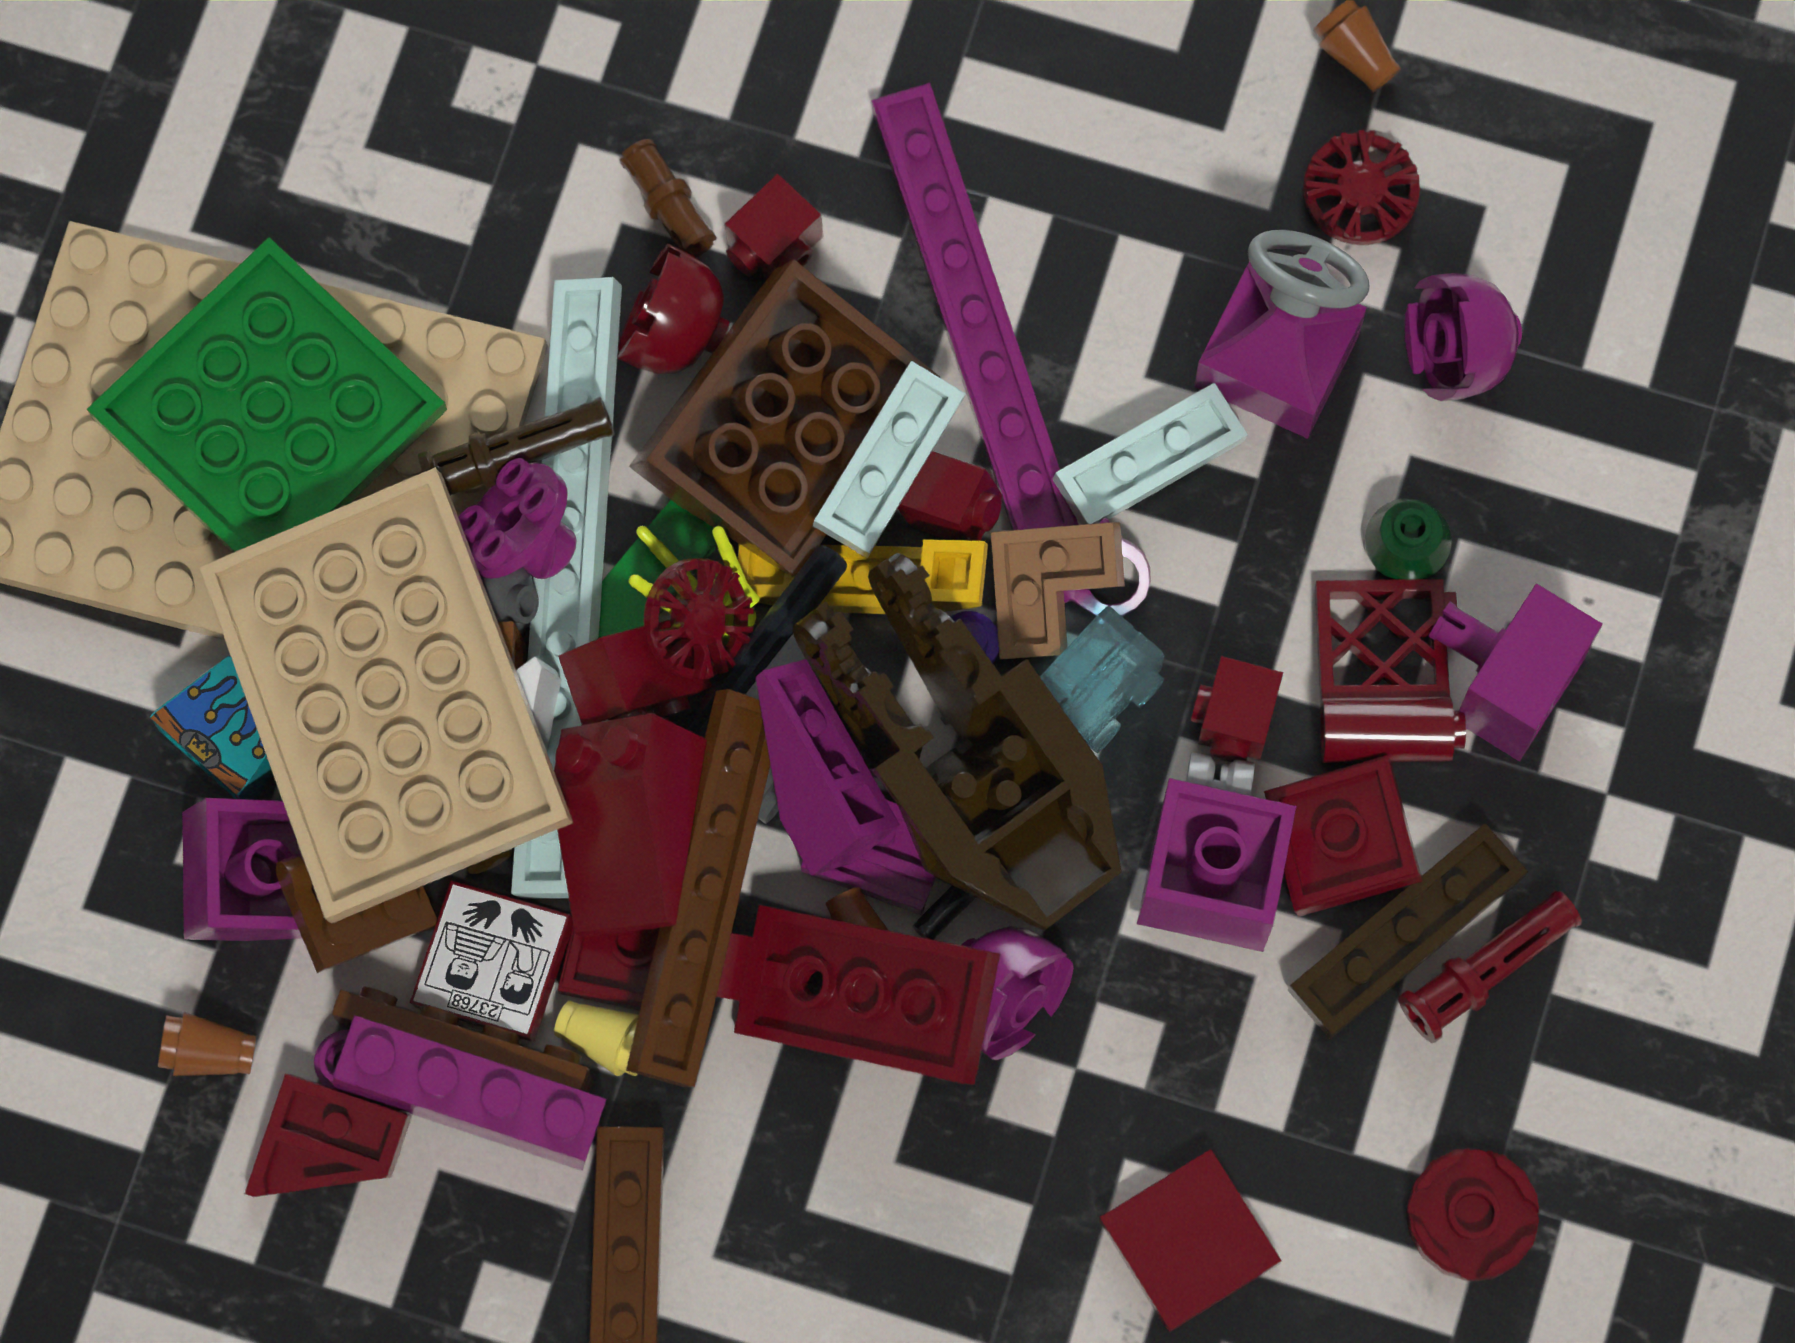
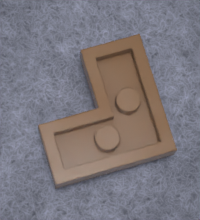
[991,522,1125,659]

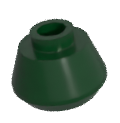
[1365,498,1452,580]

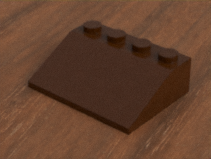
[629,260,941,578]

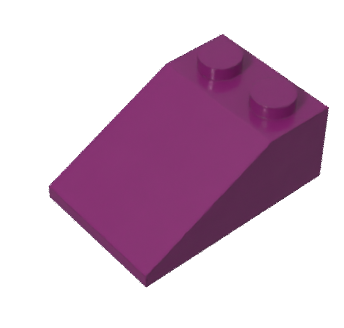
[182,798,319,941]

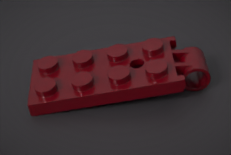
[716,905,1000,1085]

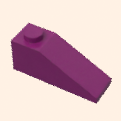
[755,659,900,876]

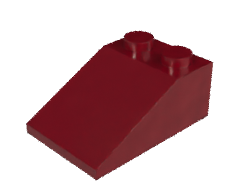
[554,713,707,937]

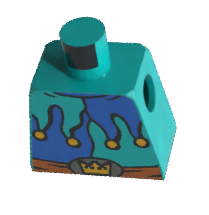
[150,655,273,800]

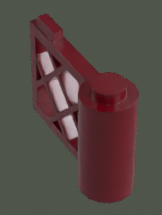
[1315,579,1466,763]

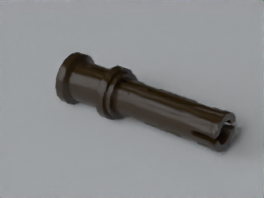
[418,396,615,496]

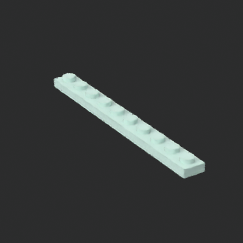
[511,277,622,899]

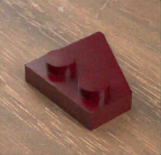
[244,1073,412,1197]

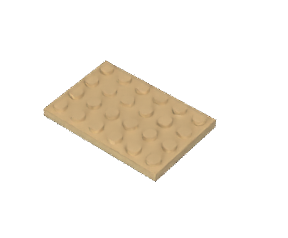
[199,467,573,923]

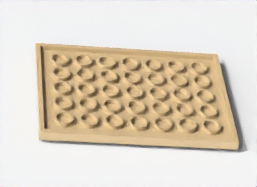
[0,221,547,640]

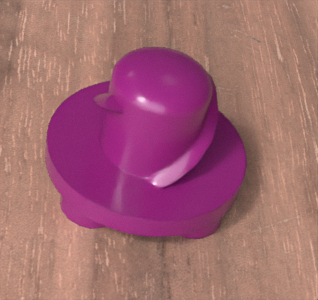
[458,458,577,579]

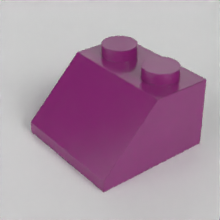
[1136,778,1296,952]

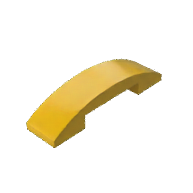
[738,540,988,614]

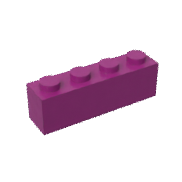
[333,1016,606,1171]

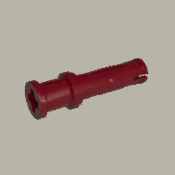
[1398,890,1582,1043]

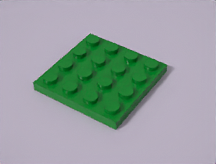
[87,237,447,553]

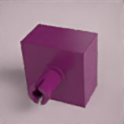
[1429,583,1603,762]

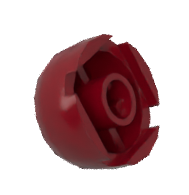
[617,244,730,374]

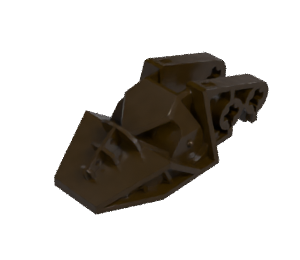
[792,553,1122,930]

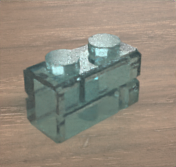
[1040,606,1164,754]

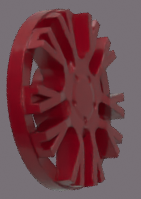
[1303,130,1420,245]
[644,558,754,679]

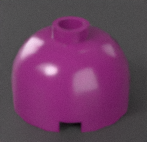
[1405,273,1522,401]
[961,926,1074,1060]

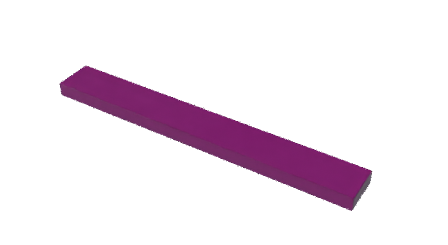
[871,83,1079,530]

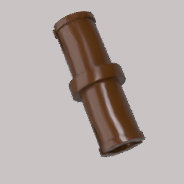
[619,139,717,257]

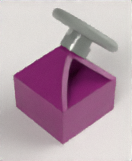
[1195,230,1370,439]

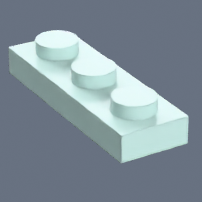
[813,361,966,558]
[1052,382,1248,525]

